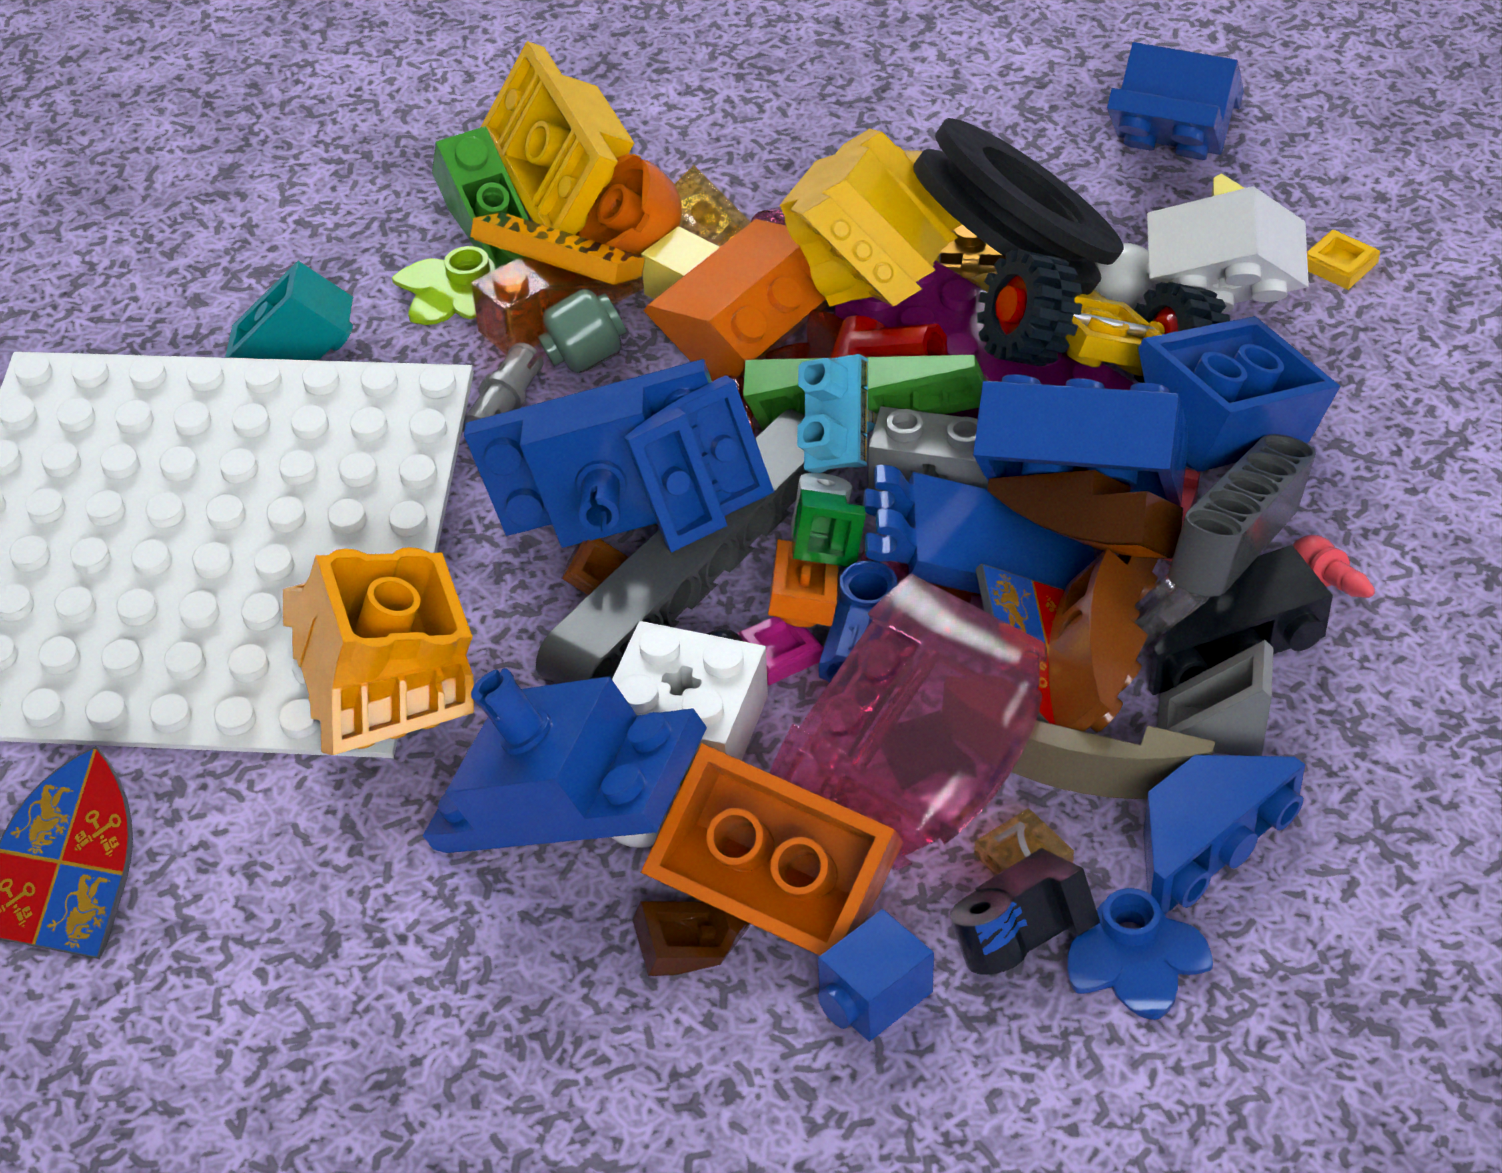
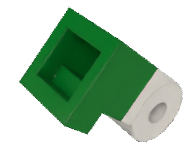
[791,473,866,567]

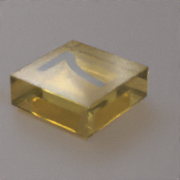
[974,808,1074,876]

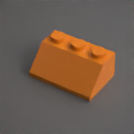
[643,219,828,383]
[641,743,903,956]

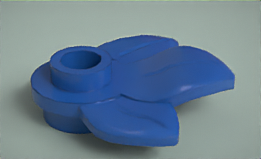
[1067,888,1213,1020]

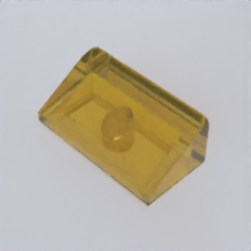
[675,165,751,247]

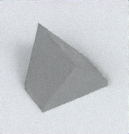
[1157,640,1273,756]

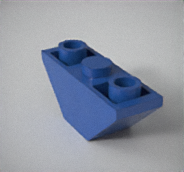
[1143,755,1305,915]

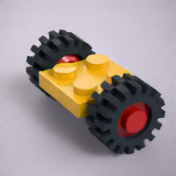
[977,249,1230,383]

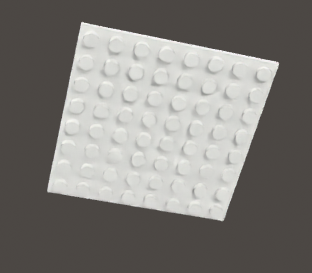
[0,352,474,758]

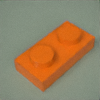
[768,539,838,627]

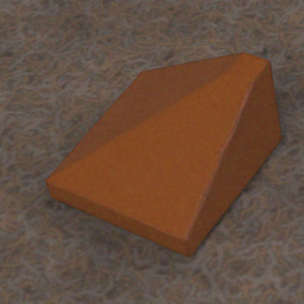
[562,538,629,595]

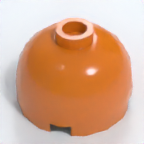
[576,154,682,256]

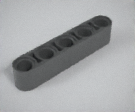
[1168,434,1316,597]

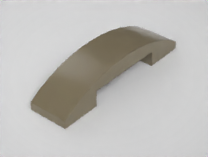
[944,679,1215,799]

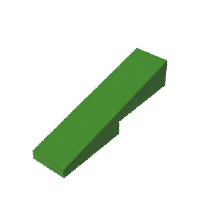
[743,355,986,430]

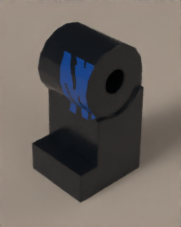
[950,848,1101,975]

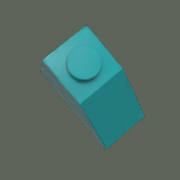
[225,261,353,360]

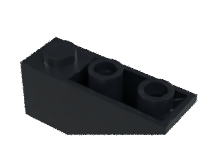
[1148,545,1333,696]

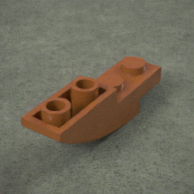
[1049,548,1159,733]

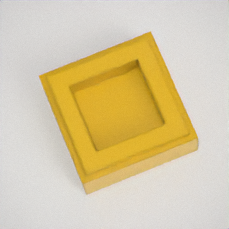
[1307,229,1380,290]

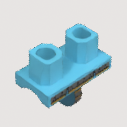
[797,354,877,473]

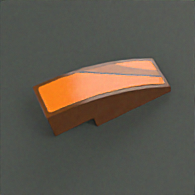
[987,470,1183,559]

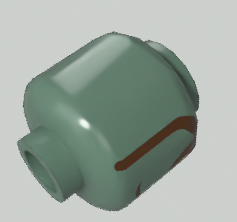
[538,289,627,373]

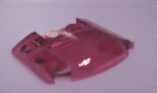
[769,574,1047,870]

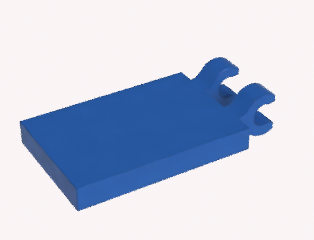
[863,465,1094,594]

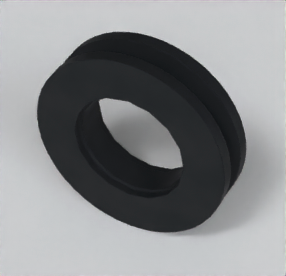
[913,118,1124,295]

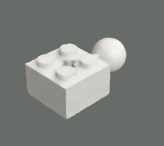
[1094,186,1309,313]
[611,621,768,848]

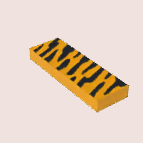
[470,212,645,285]

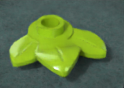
[392,246,497,325]

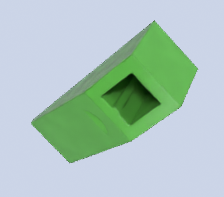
[432,126,549,279]

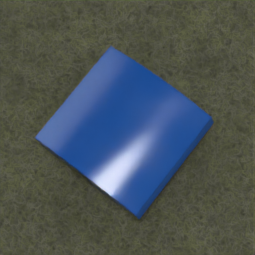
[624,375,774,553]

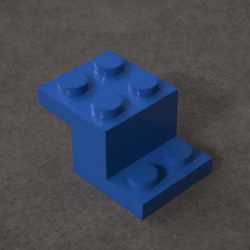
[1107,42,1244,160]

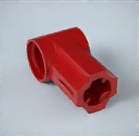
[829,316,949,358]

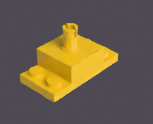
[480,41,641,235]

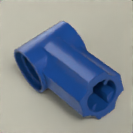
[818,561,897,693]

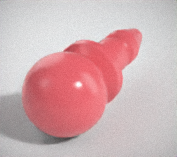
[1292,535,1375,598]

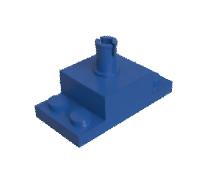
[464,359,712,548]
[423,668,707,853]

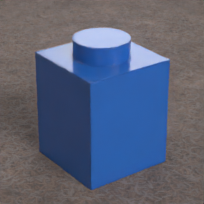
[818,909,934,1042]

